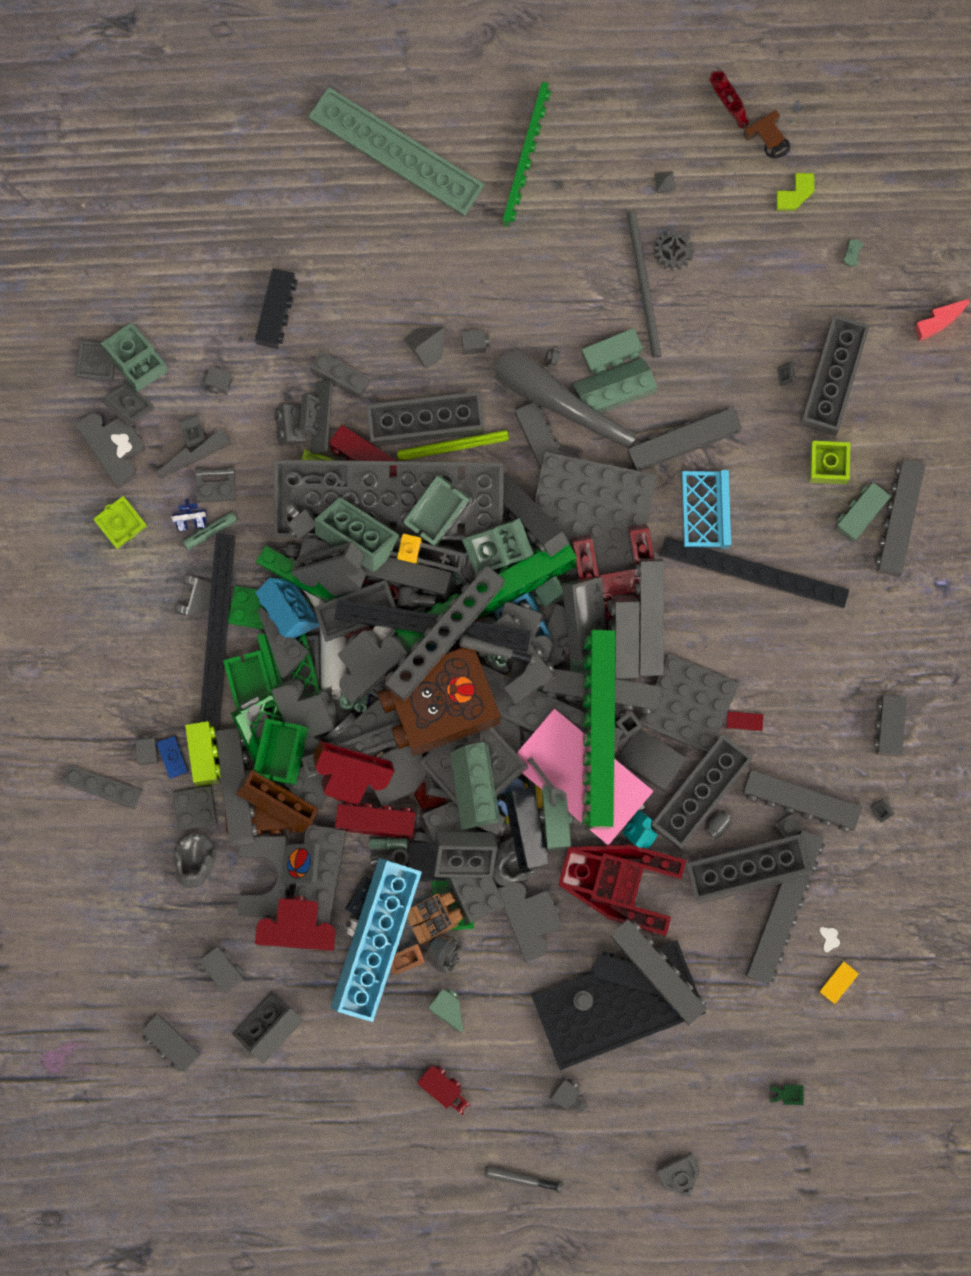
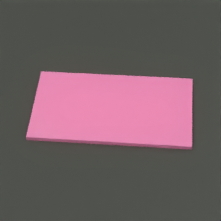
[517,708,653,845]

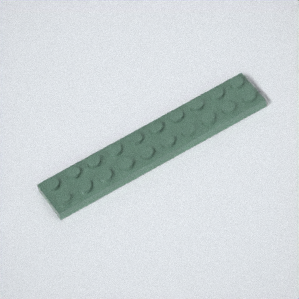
[308,87,485,217]

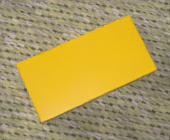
[819,961,859,1004]

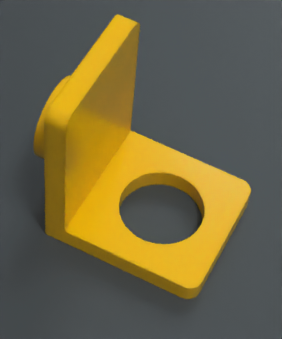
[397,534,422,564]

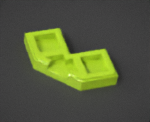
[776,173,814,211]

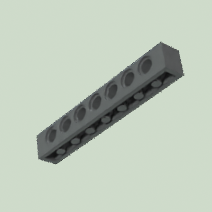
[385,566,505,702]

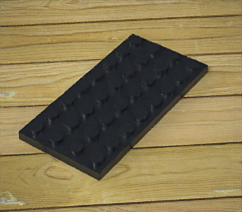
[532,940,706,1070]

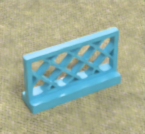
[681,470,731,549]

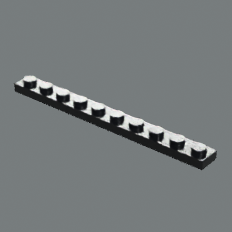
[200,534,236,726]
[660,537,850,609]
[334,599,531,651]

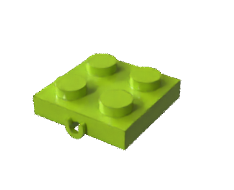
[93,496,147,549]

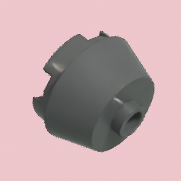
[427,935,464,974]

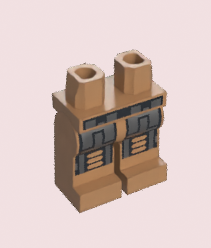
[407,892,465,945]

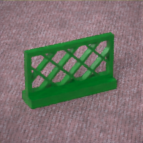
[257,633,320,695]
[230,693,303,764]

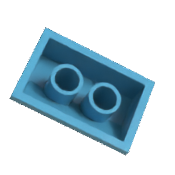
[256,578,320,638]

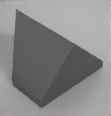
[404,327,445,369]

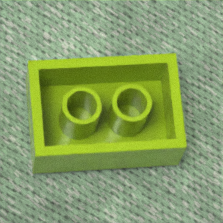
[185,722,221,787]

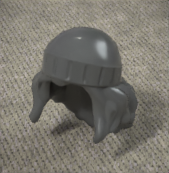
[173,832,216,888]
[492,837,535,886]

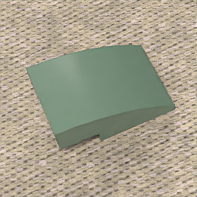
[101,323,167,392]
[462,518,534,574]

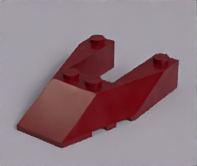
[571,524,654,630]
[558,844,687,937]

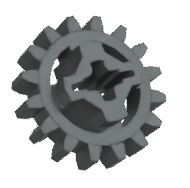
[653,229,694,271]

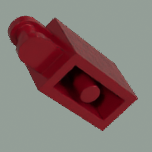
[417,1065,471,1115]

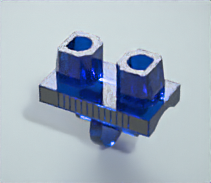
[172,499,207,531]

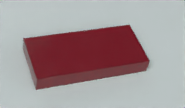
[726,711,764,731]

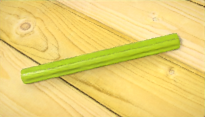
[397,430,509,461]

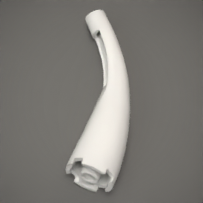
[289,557,351,700]

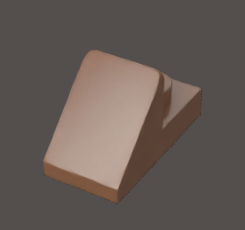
[391,944,425,975]

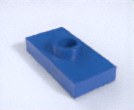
[157,736,188,779]

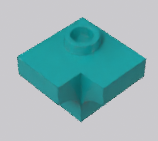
[622,809,658,849]

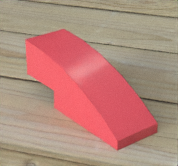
[914,299,969,341]

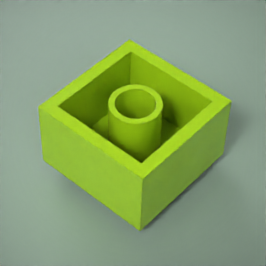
[809,441,851,485]

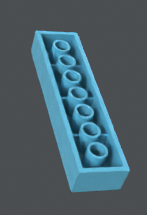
[330,858,422,1022]

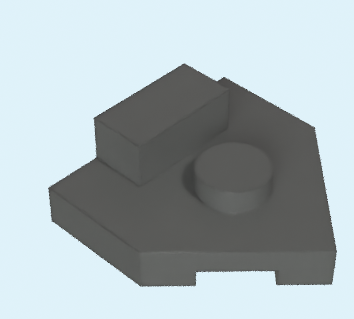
[655,1152,700,1197]

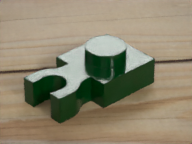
[769,1085,804,1105]

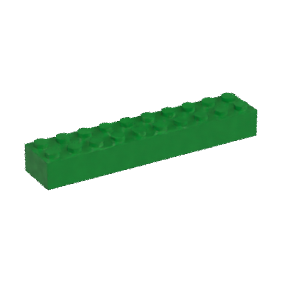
[395,544,577,648]
[582,630,615,830]

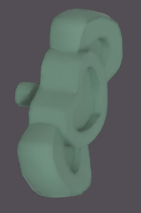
[843,239,864,267]

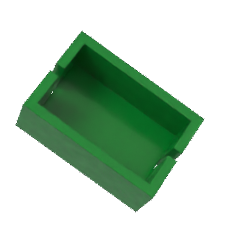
[223,650,274,711]
[254,718,309,786]

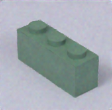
[581,328,643,374]
[836,482,891,543]

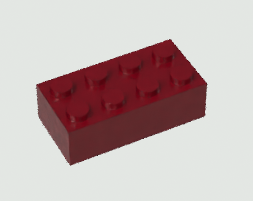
[335,801,417,839]

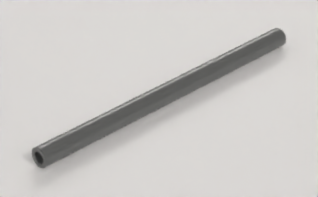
[627,212,662,358]

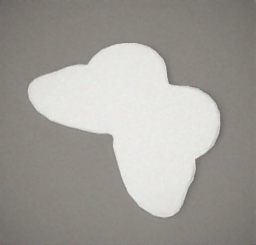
[111,434,132,458]
[820,927,840,952]

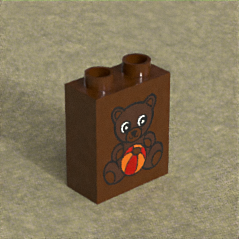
[377,648,501,757]

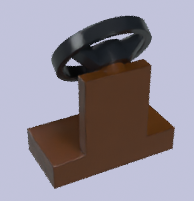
[743,110,791,159]

